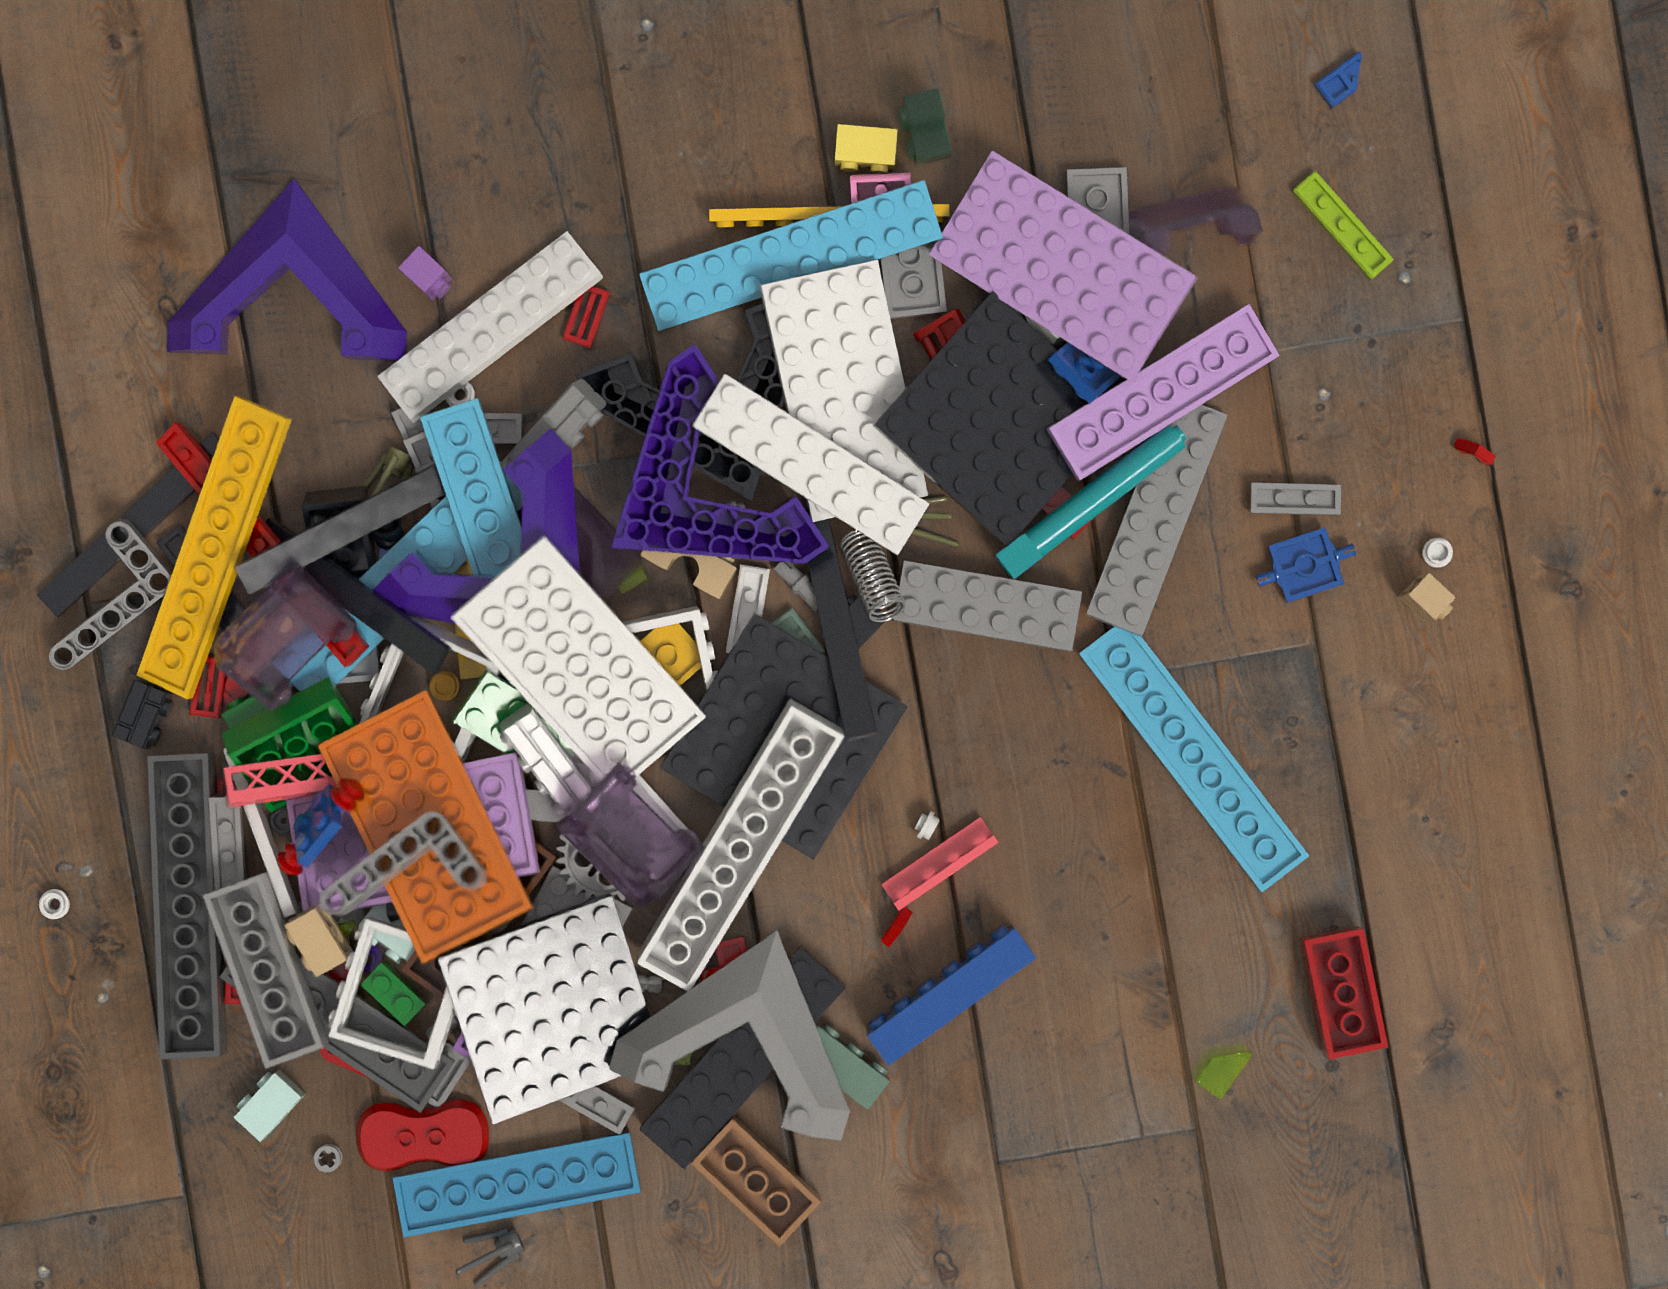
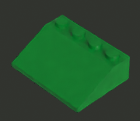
[222,676,359,813]

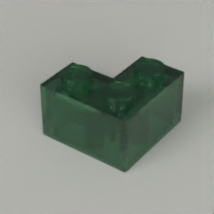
[898,88,952,166]

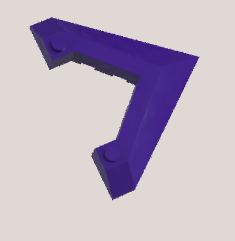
[167,179,407,361]
[611,344,829,564]
[373,428,580,624]

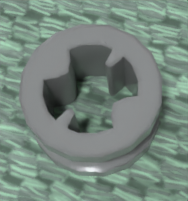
[314,1144,343,1173]

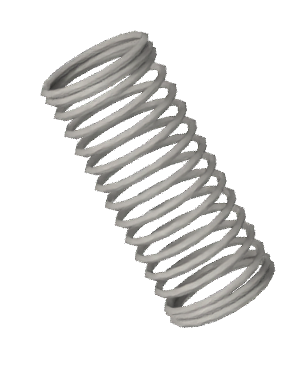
[840,530,906,622]

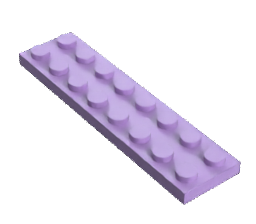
[1047,304,1280,481]

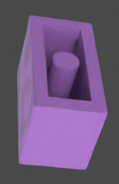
[398,246,453,301]

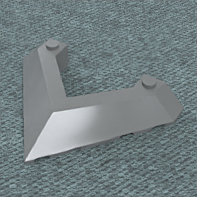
[609,930,850,1140]

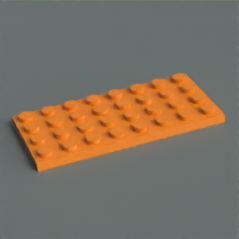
[318,690,534,964]

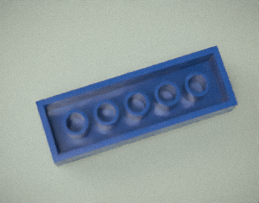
[866,924,1036,1066]

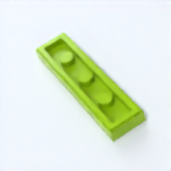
[1291,171,1394,280]

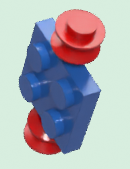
[277,778,365,875]

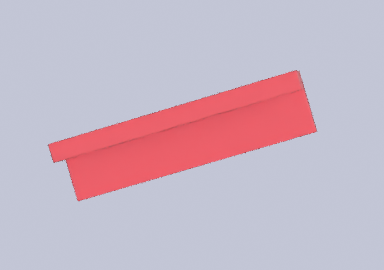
[223,754,338,808]
[881,817,999,910]

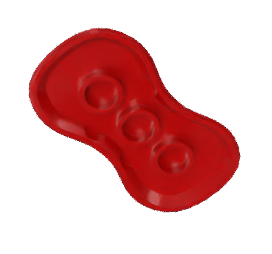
[356,1099,489,1172]

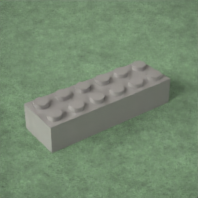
[893,561,1082,652]
[203,872,329,1069]

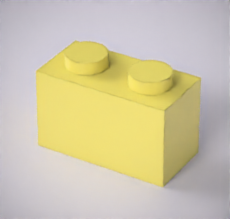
[835,124,898,174]

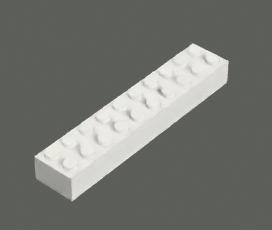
[637,699,844,991]

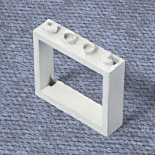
[623,606,718,690]
[359,616,502,763]
[327,917,462,1069]

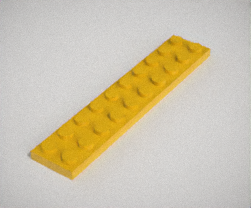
[136,396,292,699]

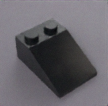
[301,485,376,579]

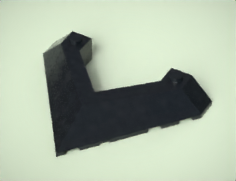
[575,304,784,501]

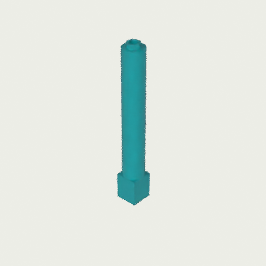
[995,425,1187,580]

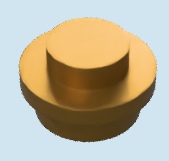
[429,671,460,701]

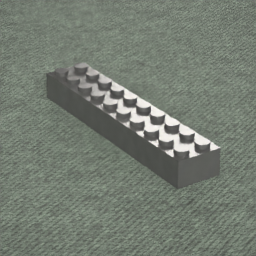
[147,753,227,1059]

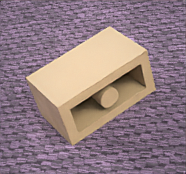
[1398,573,1456,622]
[284,902,353,977]

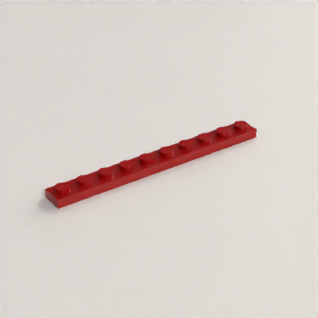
[156,422,370,667]

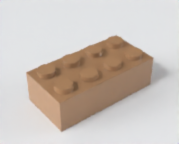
[691,1115,821,1247]

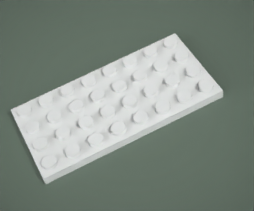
[759,260,928,522]
[451,535,706,796]

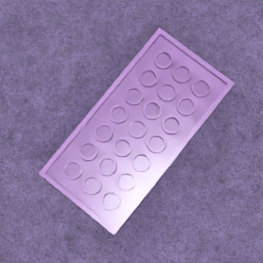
[929,151,1198,382]
[286,752,540,911]

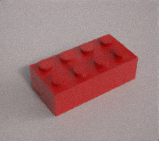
[1299,926,1388,1060]

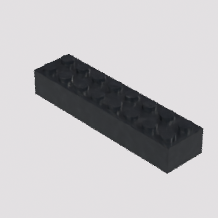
[639,946,846,1170]

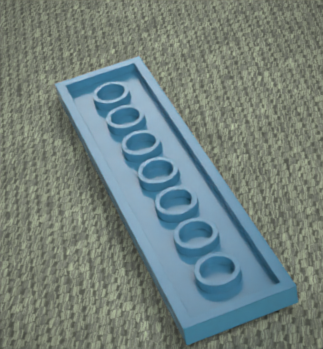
[392,1132,641,1238]

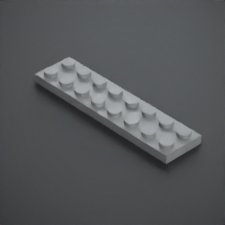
[1085,405,1228,637]

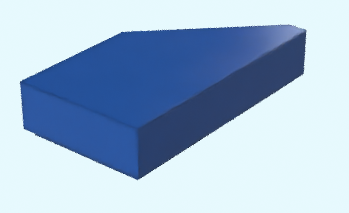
[1314,51,1362,109]

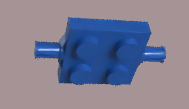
[1255,527,1356,603]

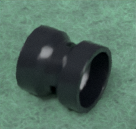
[373,517,405,550]

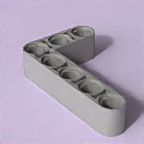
[49,519,173,670]
[319,812,487,916]

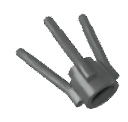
[455,1227,525,1286]

